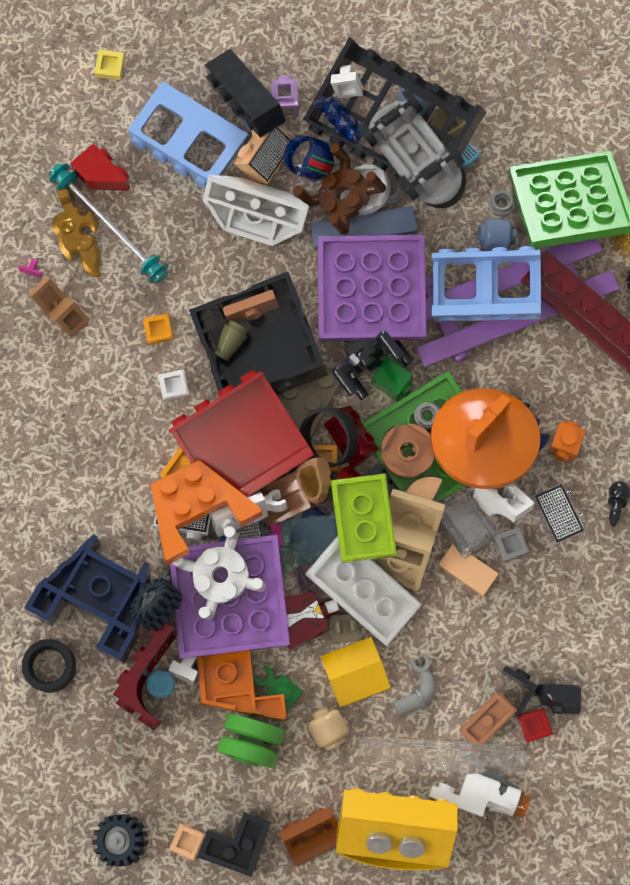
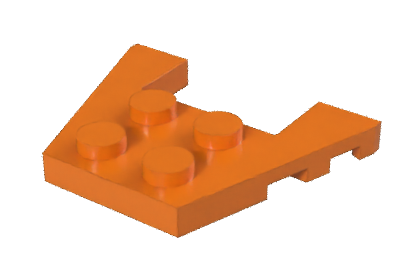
[150,460,263,565]
[197,651,287,721]

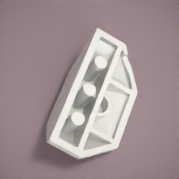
[203,175,309,246]

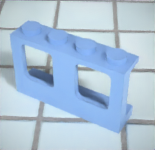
[128,81,249,190]
[432,246,541,322]

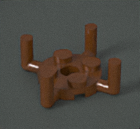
[293,143,386,235]

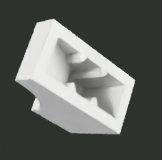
[472,483,535,523]

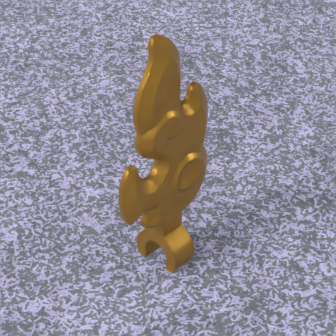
[52,188,101,278]

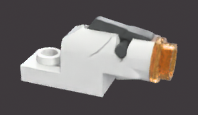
[428,770,531,818]

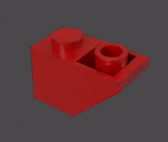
[70,143,130,191]

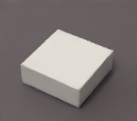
[158,369,190,402]

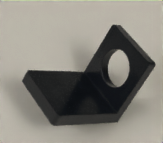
[501,666,538,716]

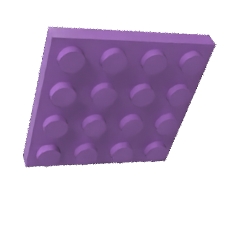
[318,235,427,341]
[170,535,291,659]

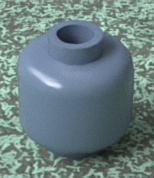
[477,218,517,251]

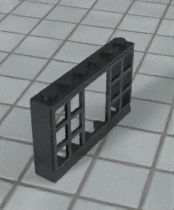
[303,37,486,179]

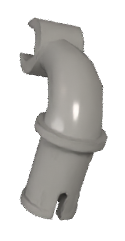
[393,654,436,717]

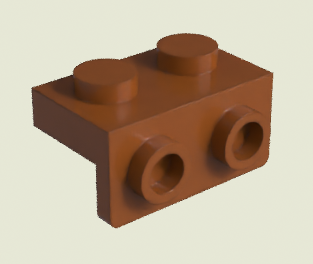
[279,807,338,867]

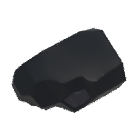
[535,684,581,715]

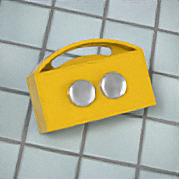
[335,788,458,871]

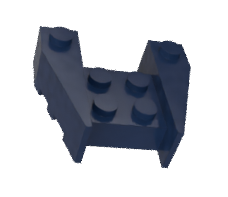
[24,535,151,665]

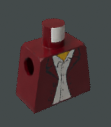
[285,592,340,652]

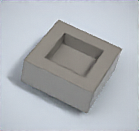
[493,527,529,562]

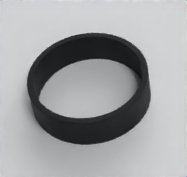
[300,407,358,468]

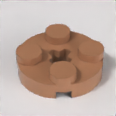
[381,424,435,479]

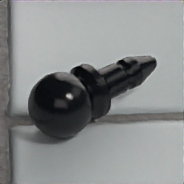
[608,481,630,527]

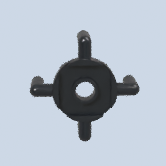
[332,331,414,401]

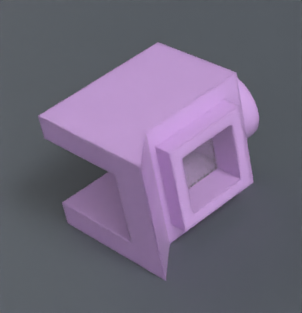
[271,75,299,116]

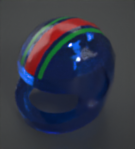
[283,135,334,182]

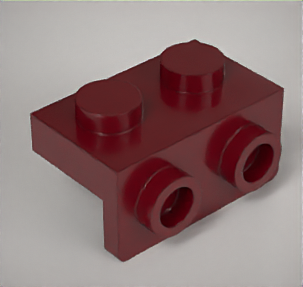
[324,405,379,468]

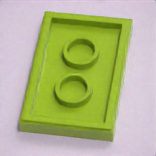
[331,474,397,563]

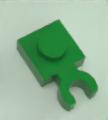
[254,665,303,712]

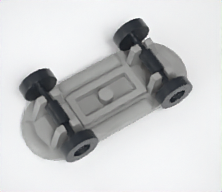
[357,88,465,205]

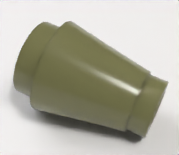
[214,320,248,361]

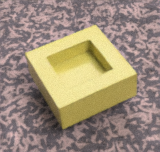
[95,50,125,80]

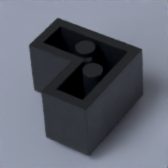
[198,812,272,877]

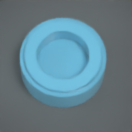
[146,670,175,699]

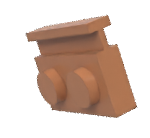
[254,471,316,528]

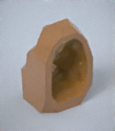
[296,457,331,505]

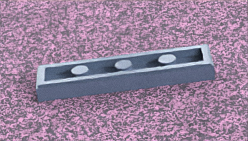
[310,206,417,250]

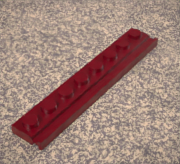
[520,250,630,375]

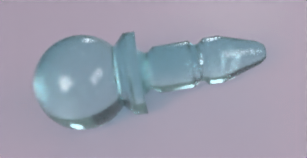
[280,519,295,571]

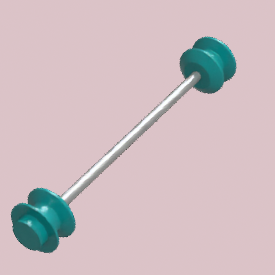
[49,163,168,284]

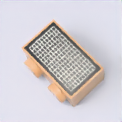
[233,127,295,184]

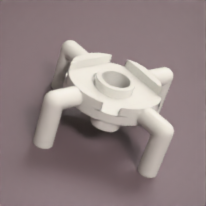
[172,526,266,621]

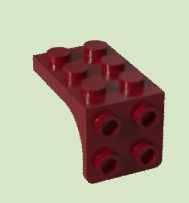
[113,622,177,731]

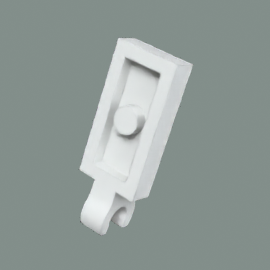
[211,489,287,537]

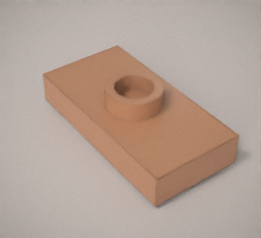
[223,290,279,323]
[459,690,518,750]

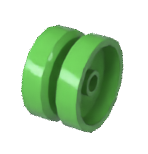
[216,713,286,769]

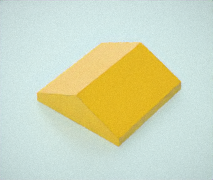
[320,637,391,708]

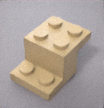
[373,489,445,591]

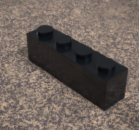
[204,49,286,138]

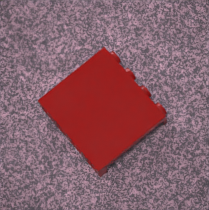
[168,370,314,508]

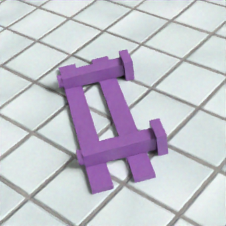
[416,239,620,368]

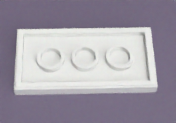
[305,536,422,646]

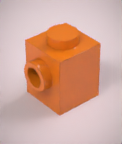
[548,421,586,462]

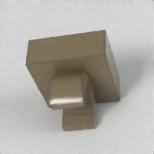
[330,614,361,644]

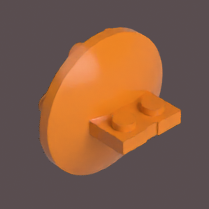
[431,388,540,489]

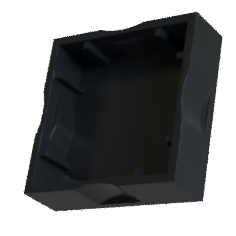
[189,272,328,395]

